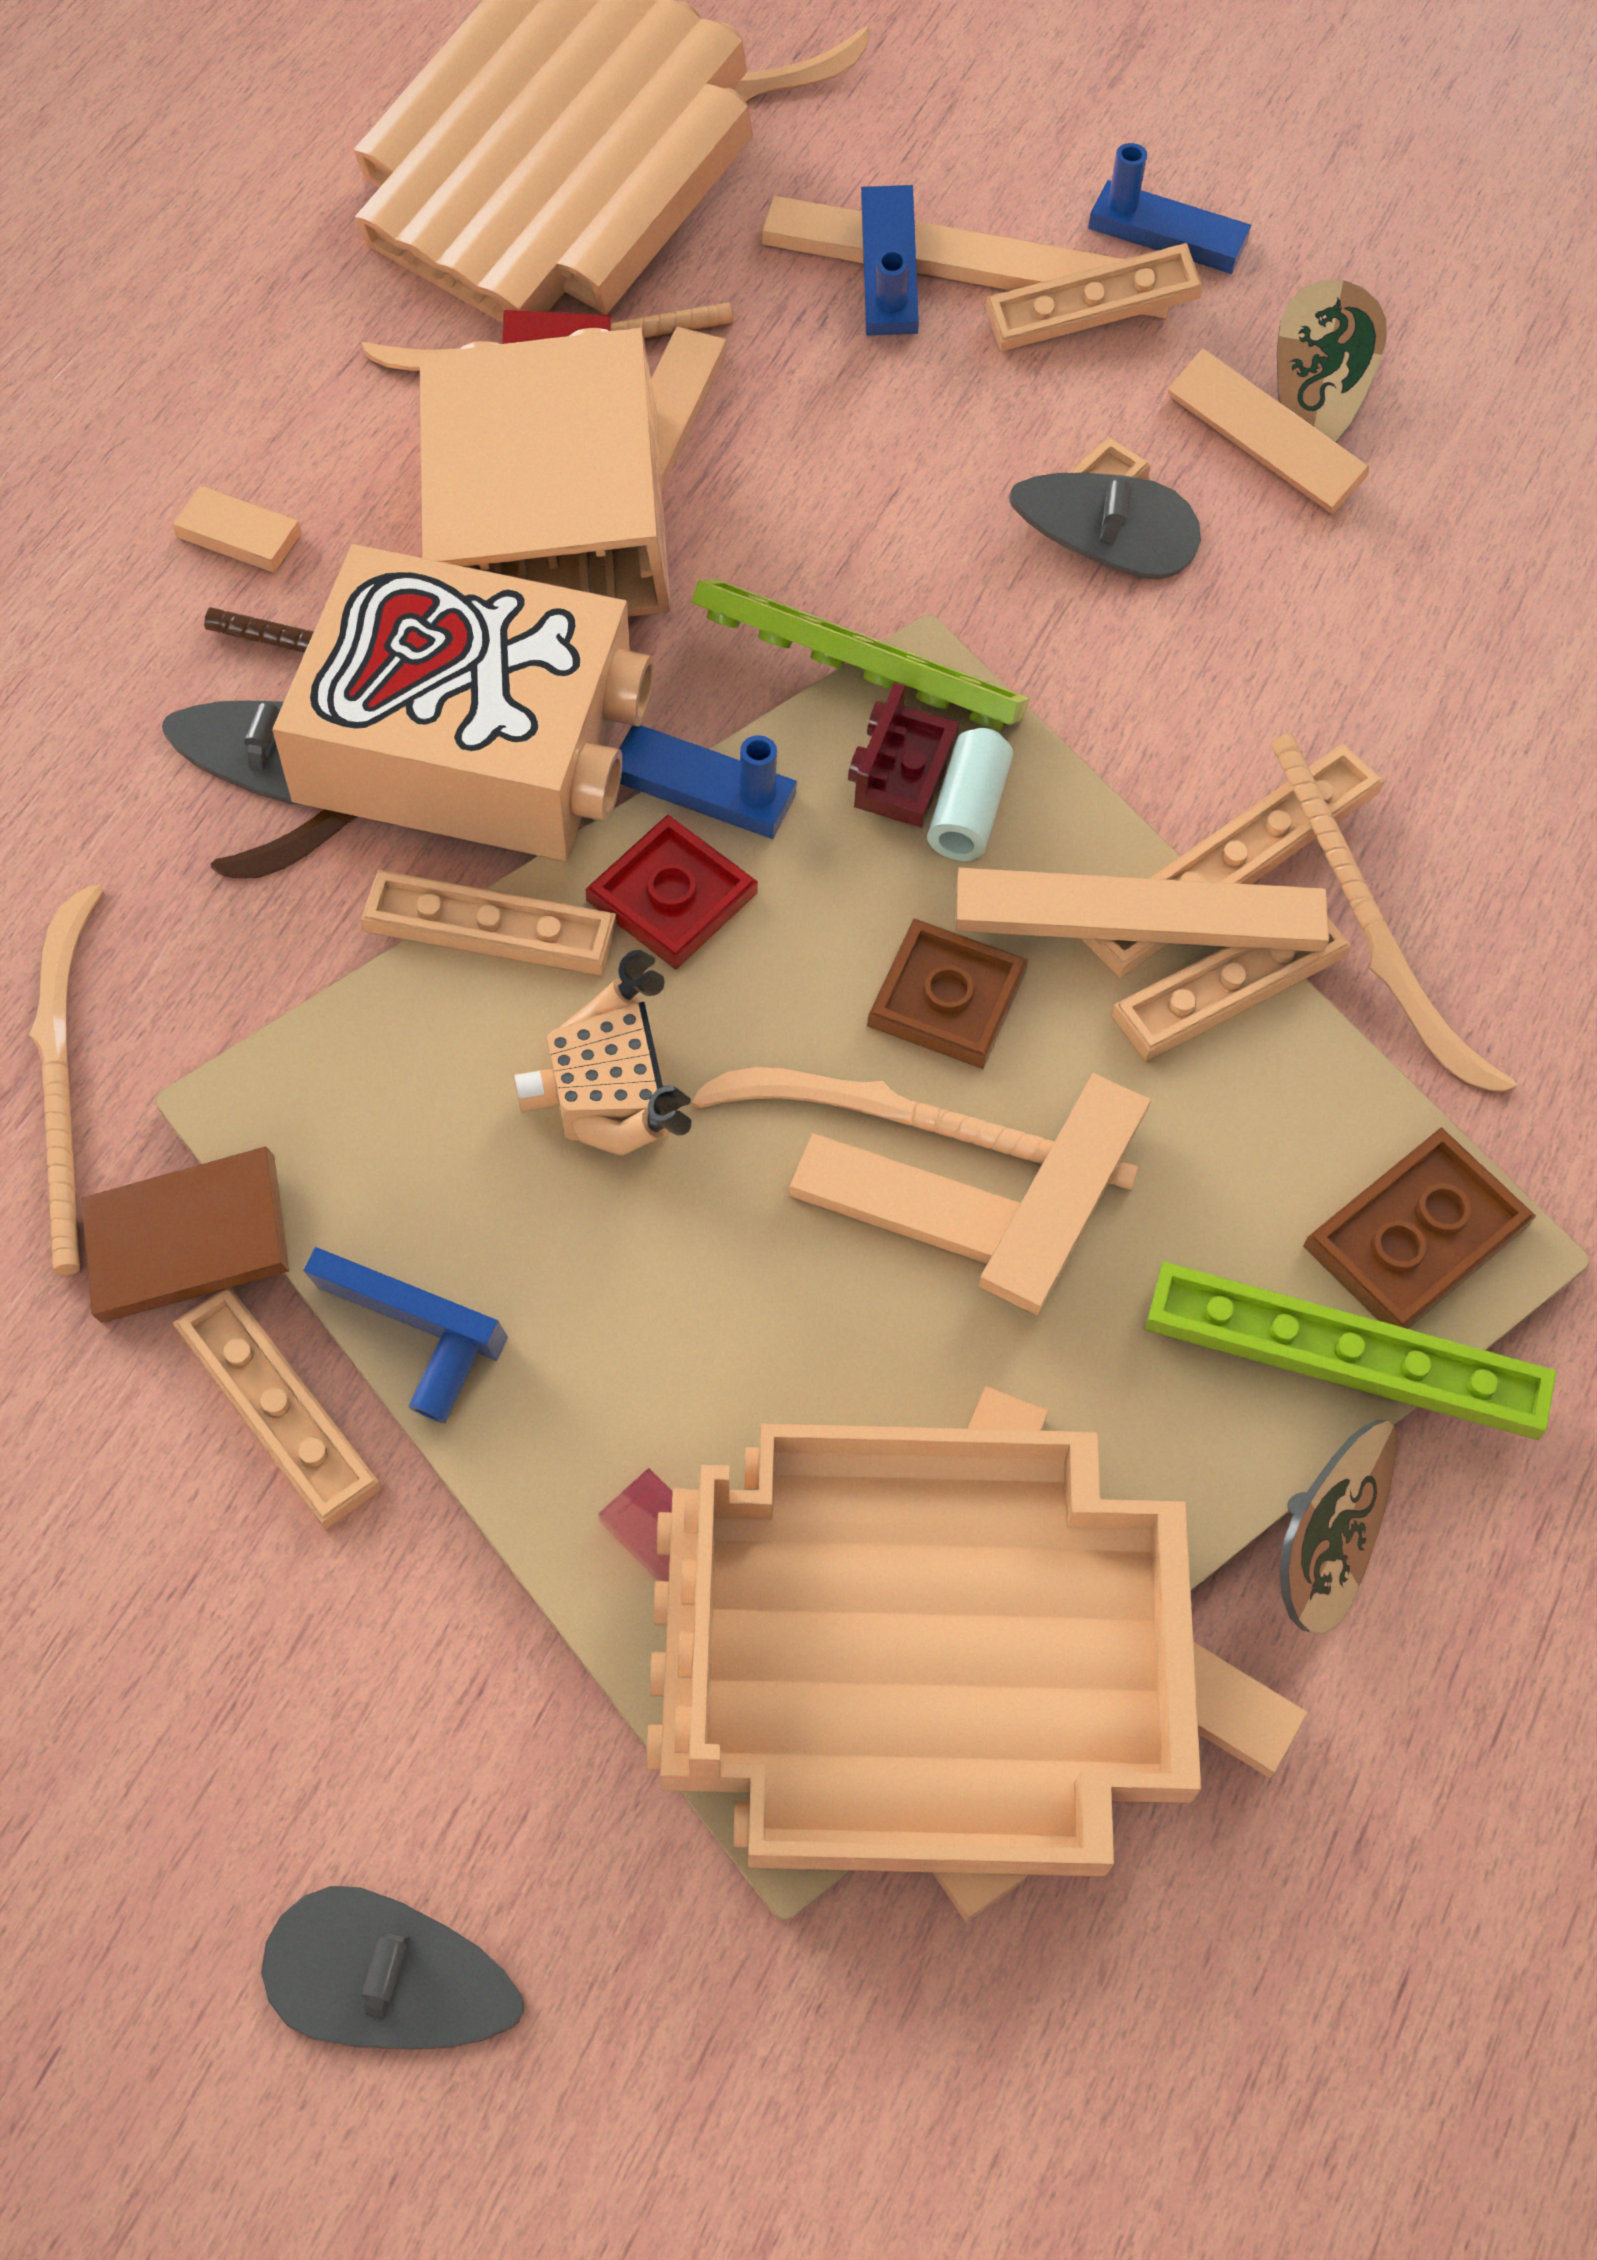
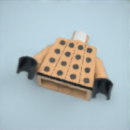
[514,950,692,1156]

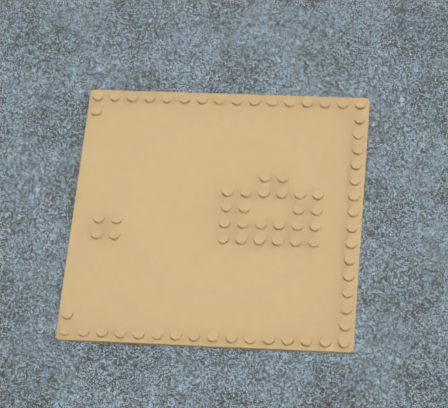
[156,615,1589,1921]

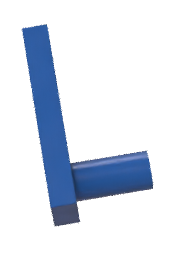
[1088,143,1252,274]
[861,185,919,335]
[619,725,797,839]
[303,1247,508,1423]

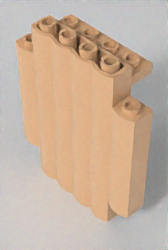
[354,0,753,323]
[647,1423,1201,1876]

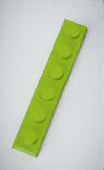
[691,578,1030,730]
[1144,1261,1557,1441]

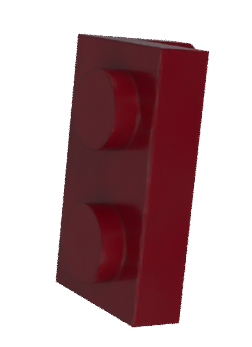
[848,683,960,828]

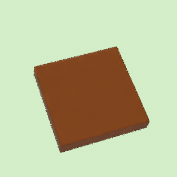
[867,918,1028,1069]

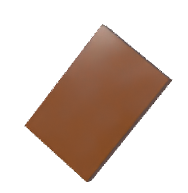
[1303,1127,1536,1329]
[81,1146,289,1323]

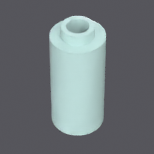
[927,728,1014,861]

